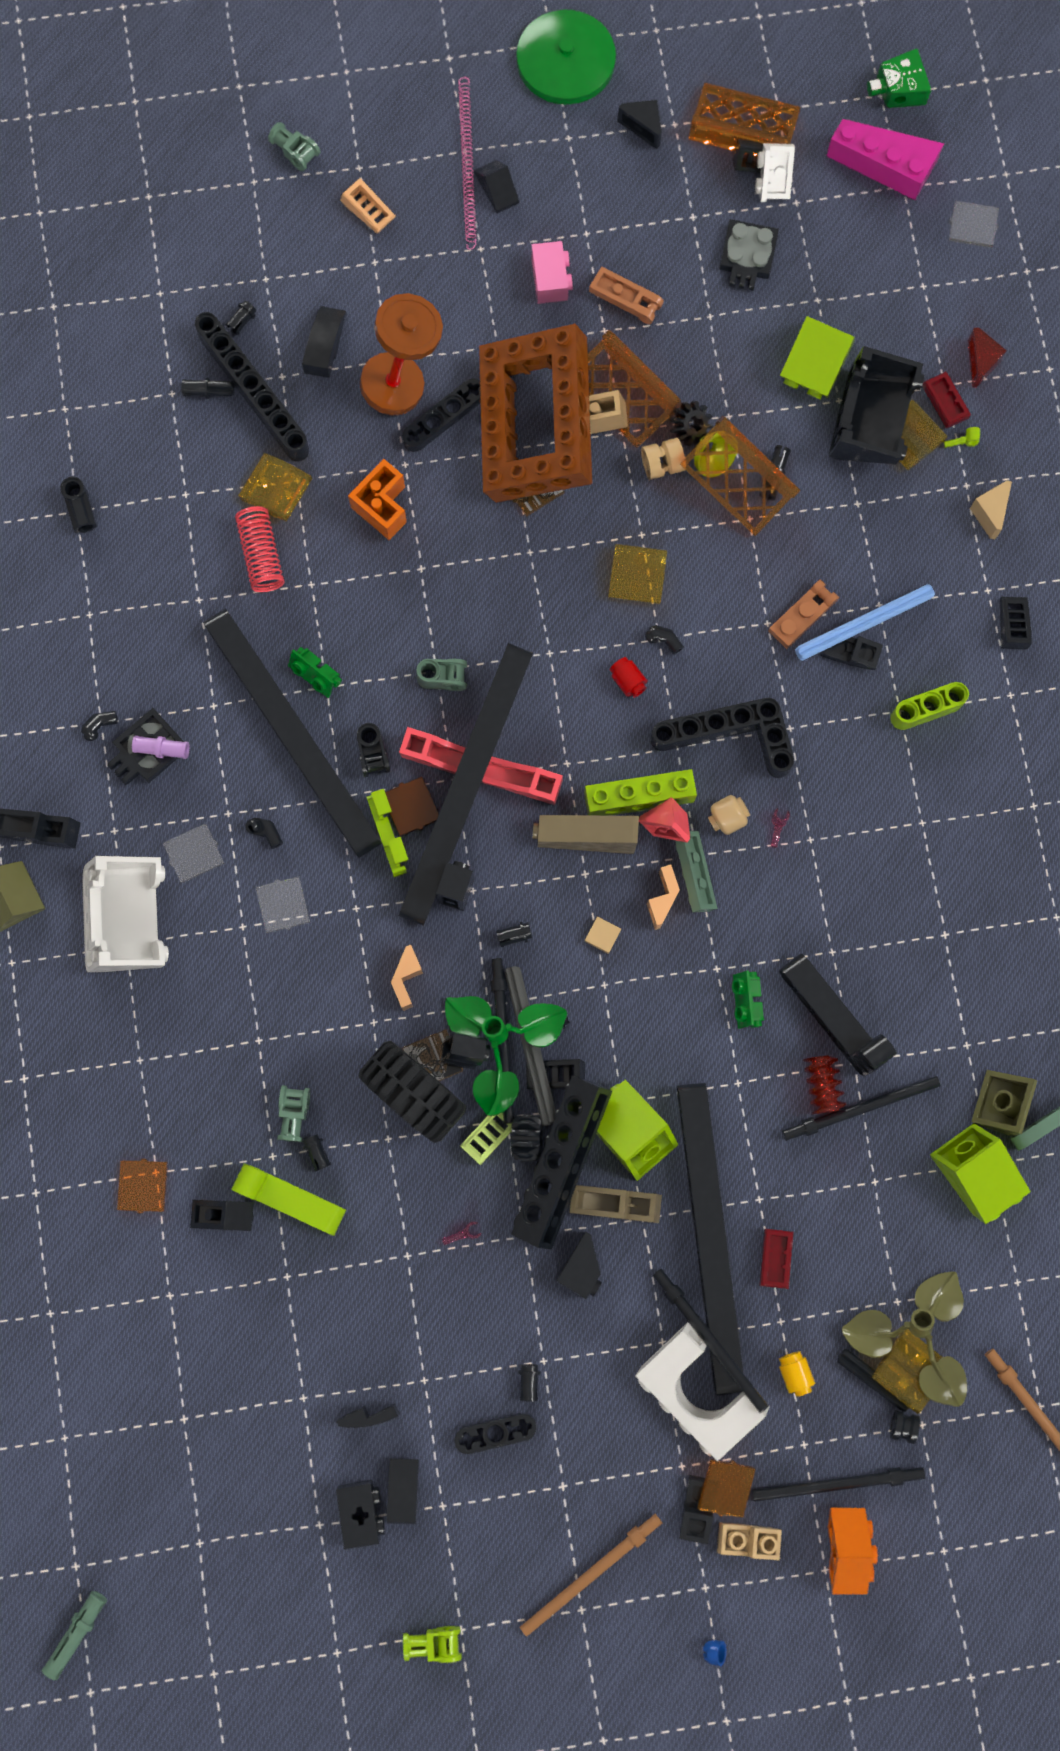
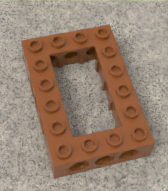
[479,324,592,503]

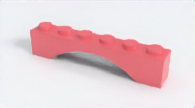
[399,727,563,805]

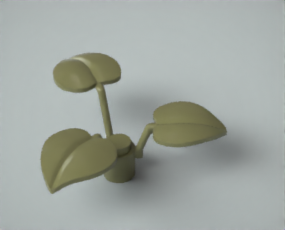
[842,1271,967,1407]

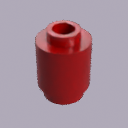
[610,657,648,698]

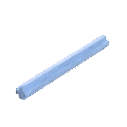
[795,584,935,660]

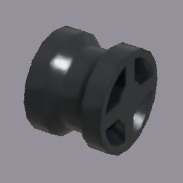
[890,1410,920,1444]

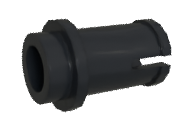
[225,301,257,335]
[496,921,532,948]
[302,1134,331,1172]
[518,1364,541,1402]

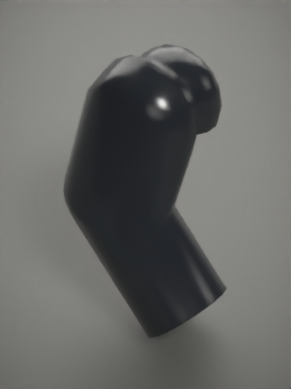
[245,818,283,849]

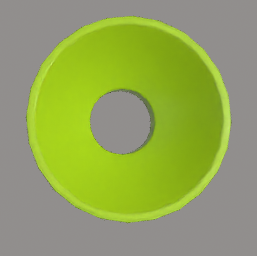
[694,431,738,478]

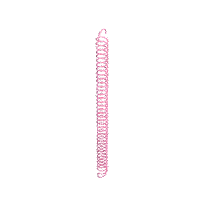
[459,77,476,250]

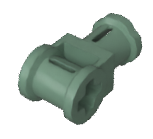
[268,122,321,172]
[277,1085,310,1142]

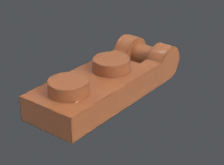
[589,266,664,324]
[768,579,839,649]

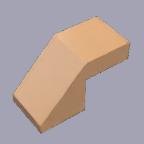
[647,865,680,930]
[391,945,423,1011]

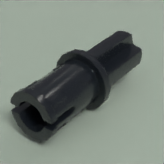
[181,378,235,399]

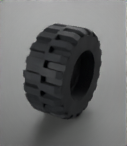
[359,1040,466,1143]

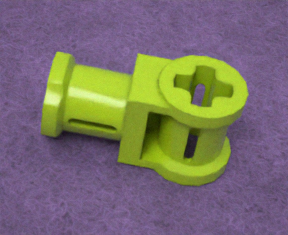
[403,1626,462,1663]

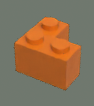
[348,459,407,540]
[828,1508,878,1594]

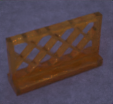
[689,82,801,157]
[588,329,681,448]
[680,415,801,536]

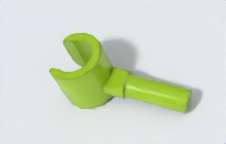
[944,427,980,448]

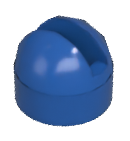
[703,1640,726,1666]

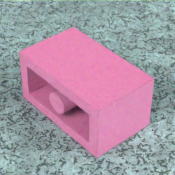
[531,241,573,304]

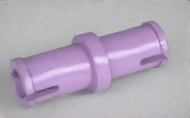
[132,735,190,759]

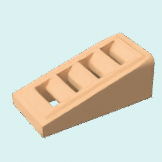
[340,178,395,234]

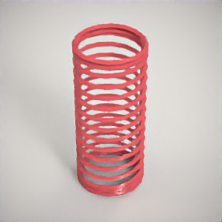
[235,506,285,592]

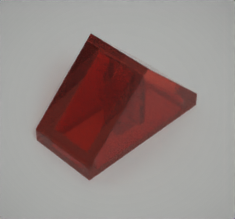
[968,328,1007,387]

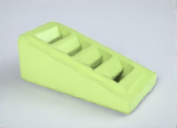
[460,1112,513,1166]

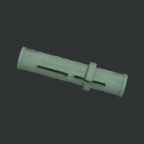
[42,1591,107,1680]

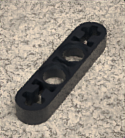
[402,378,481,452]

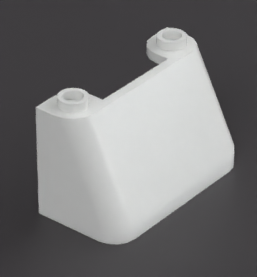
[83,856,169,972]

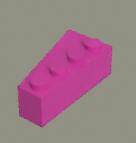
[826,119,944,200]

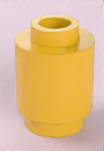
[779,1351,815,1397]

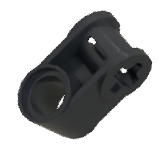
[357,723,391,778]

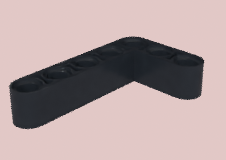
[650,698,794,778]
[779,953,897,1076]

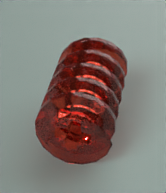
[803,1055,846,1115]

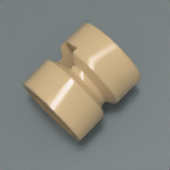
[641,438,686,480]

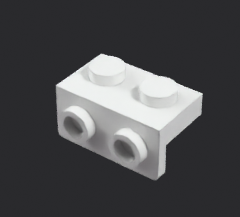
[755,143,795,202]

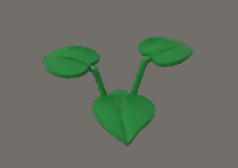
[445,996,567,1116]

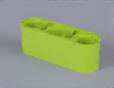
[890,682,969,730]

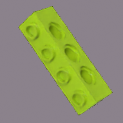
[584,769,697,816]

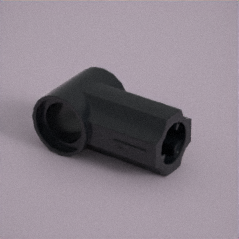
[60,477,97,533]

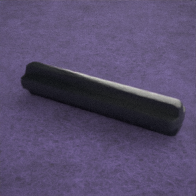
[837,1349,913,1412]

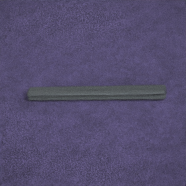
[505,966,556,1126]

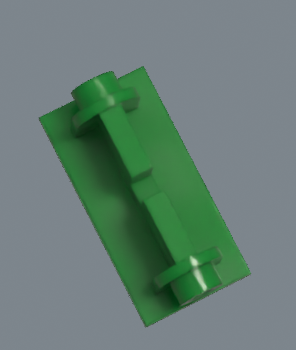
[288,647,342,698]
[732,971,764,1029]

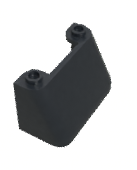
[828,346,925,465]

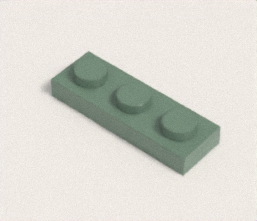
[675,831,718,913]

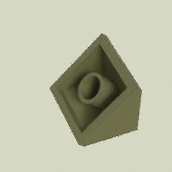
[0,861,46,932]
[971,1070,1037,1136]

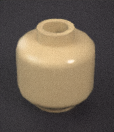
[708,795,750,835]

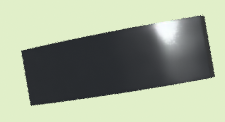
[302,306,346,378]
[0,809,81,849]

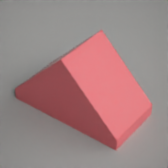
[639,797,690,843]

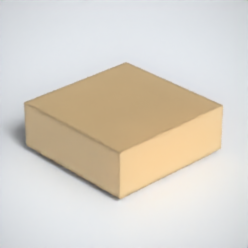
[585,917,621,954]

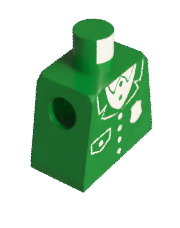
[867,48,931,108]

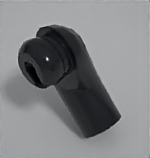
[645,625,684,655]
[81,711,118,741]

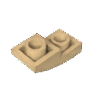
[717,1522,782,1560]

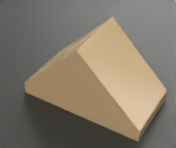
[970,481,1012,539]

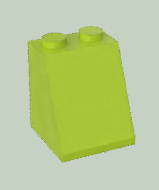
[780,316,855,400]
[596,1080,679,1181]
[930,1123,1031,1224]

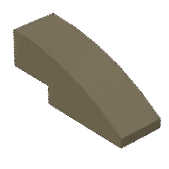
[570,1185,662,1223]

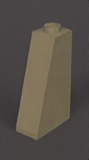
[533,815,639,854]

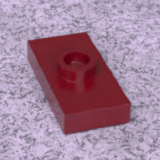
[922,372,971,429]
[759,1229,794,1289]

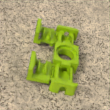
[366,788,409,877]

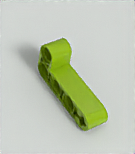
[231,1163,346,1236]

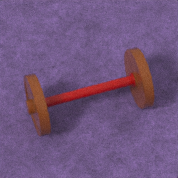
[359,293,443,415]

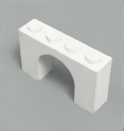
[636,1322,769,1461]

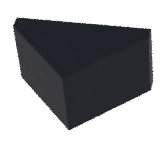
[617,100,662,149]
[474,160,519,213]

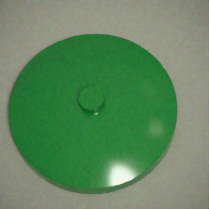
[517,10,616,105]

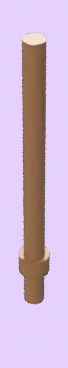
[985,1348,1060,1451]
[520,1513,662,1637]

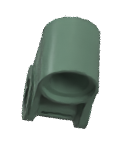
[416,659,467,691]

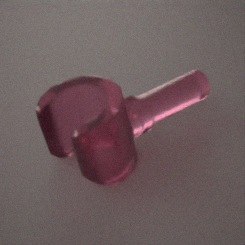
[771,808,790,848]
[442,1222,482,1245]

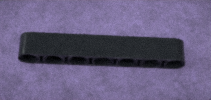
[195,312,309,461]

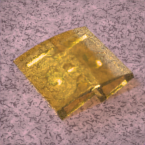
[899,399,948,471]
[238,453,313,521]
[608,544,667,604]
[872,1329,943,1414]

